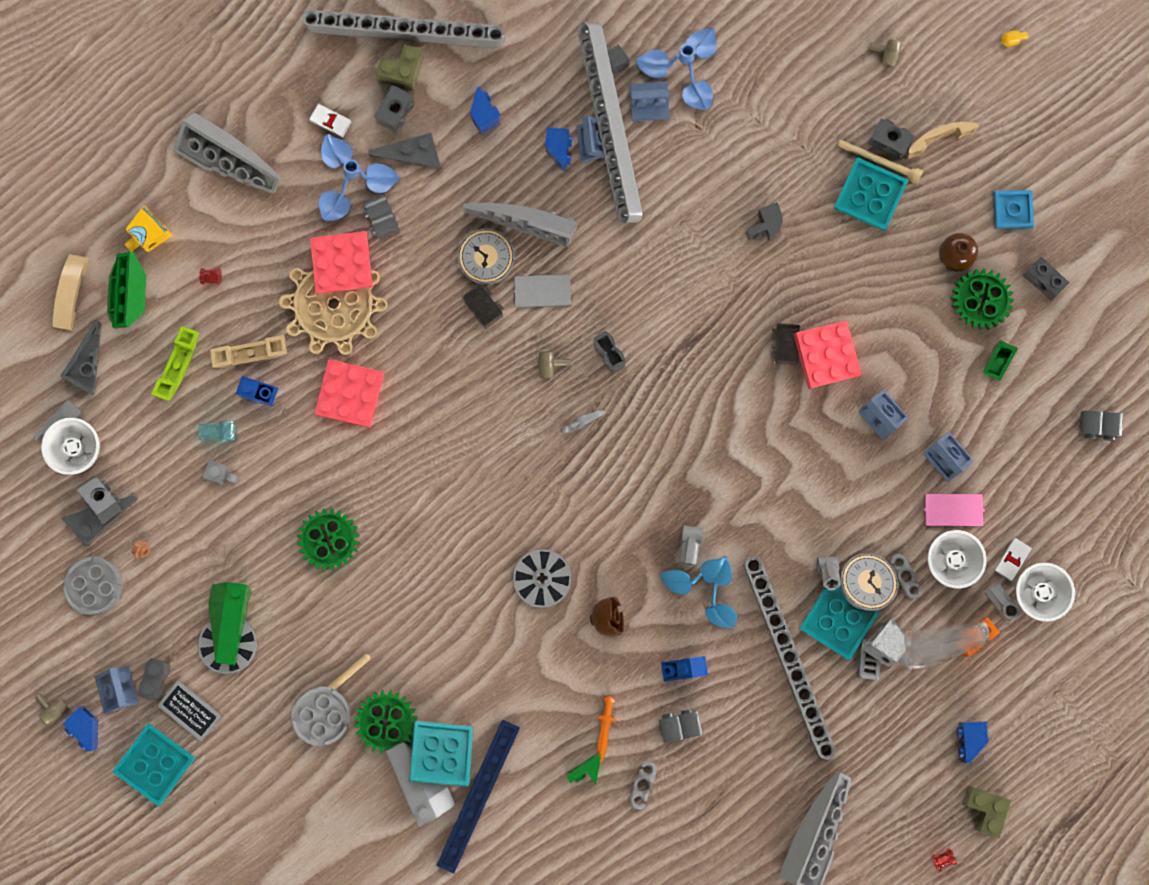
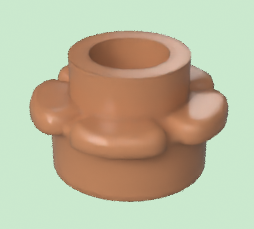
[131,540,149,558]

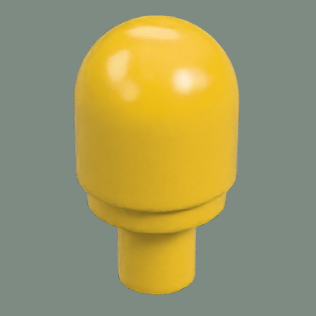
[1001,30,1028,47]

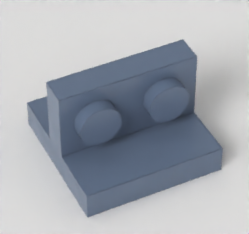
[630,81,670,122]
[577,115,605,163]
[858,390,909,440]
[923,432,974,482]
[94,666,139,714]

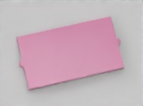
[923,494,985,526]

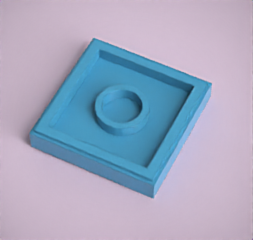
[993,190,1034,229]

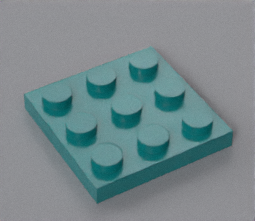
[833,157,909,232]
[799,586,880,661]
[409,721,473,787]
[112,723,196,807]

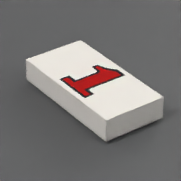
[309,104,352,138]
[994,538,1032,581]

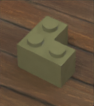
[376,44,424,91]
[962,786,1011,839]

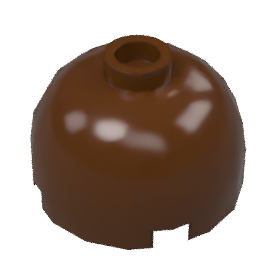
[939,233,978,272]
[590,597,624,637]

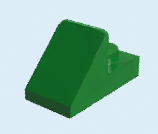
[983,340,1018,381]
[566,752,601,785]

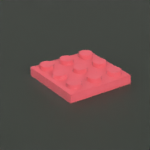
[310,231,373,294]
[793,320,862,389]
[314,359,385,428]

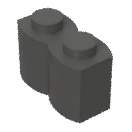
[362,194,400,240]
[594,331,626,374]
[1079,411,1123,441]
[138,658,170,700]
[658,709,703,743]

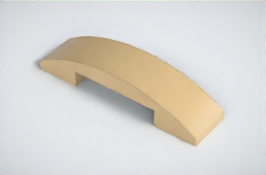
[905,122,979,160]
[53,254,89,331]
[210,335,287,368]

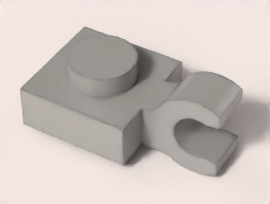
[203,460,239,485]

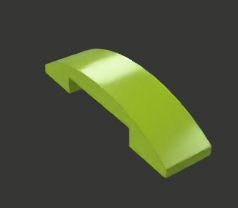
[151,326,200,402]

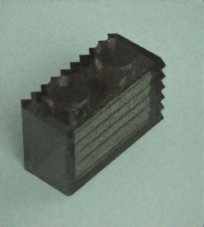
[462,283,504,329]
[770,323,800,365]

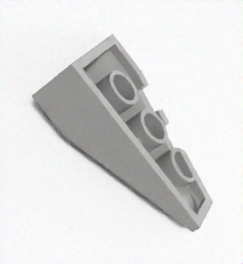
[386,742,456,826]

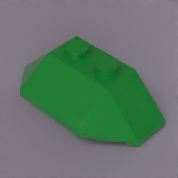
[107,252,146,329]

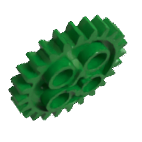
[951,268,1014,330]
[297,508,360,571]
[354,689,418,754]

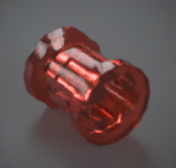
[199,268,222,285]
[931,848,957,872]

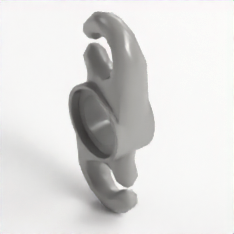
[561,410,605,433]
[890,554,922,599]
[630,761,657,810]

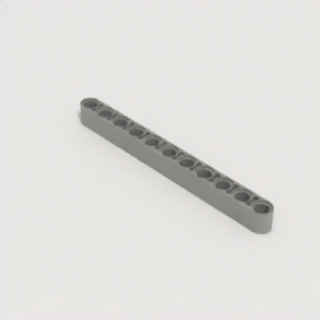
[302,10,505,48]
[578,22,643,223]
[744,556,835,759]

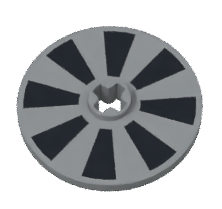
[513,549,571,608]
[198,621,257,674]

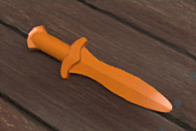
[597,696,616,763]

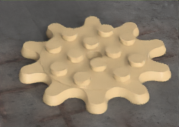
[279,268,388,355]

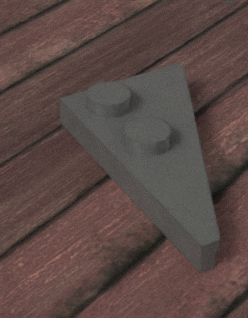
[368,133,441,169]
[60,320,102,395]
[62,495,138,546]

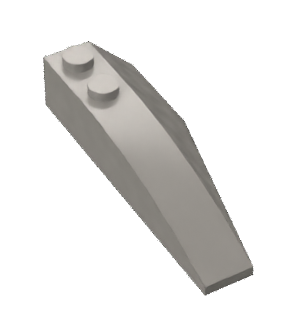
[173,113,281,194]
[462,203,577,248]
[778,771,851,885]

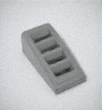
[857,639,880,681]

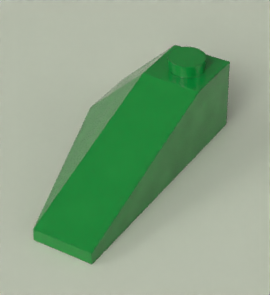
[208,582,251,666]

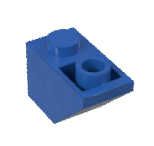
[470,87,501,134]
[545,127,573,171]
[236,376,279,406]
[661,656,708,682]
[62,706,98,752]
[956,721,988,763]

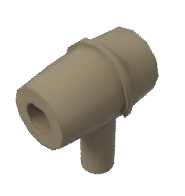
[869,39,902,68]
[538,351,571,378]
[35,694,69,726]

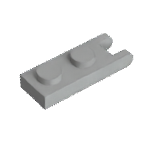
[33,400,83,441]

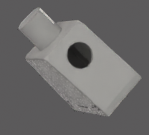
[863,619,913,668]

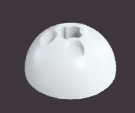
[41,418,100,475]
[928,530,986,588]
[1016,563,1075,621]

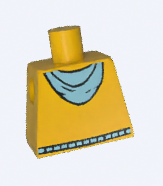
[124,205,173,252]

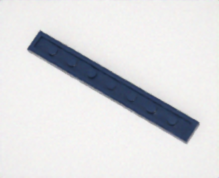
[436,719,520,874]

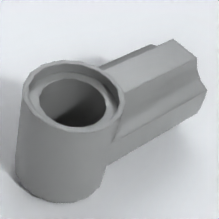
[680,525,703,565]
[817,556,841,590]
[985,583,1020,621]

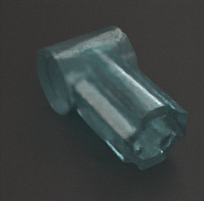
[198,421,237,442]

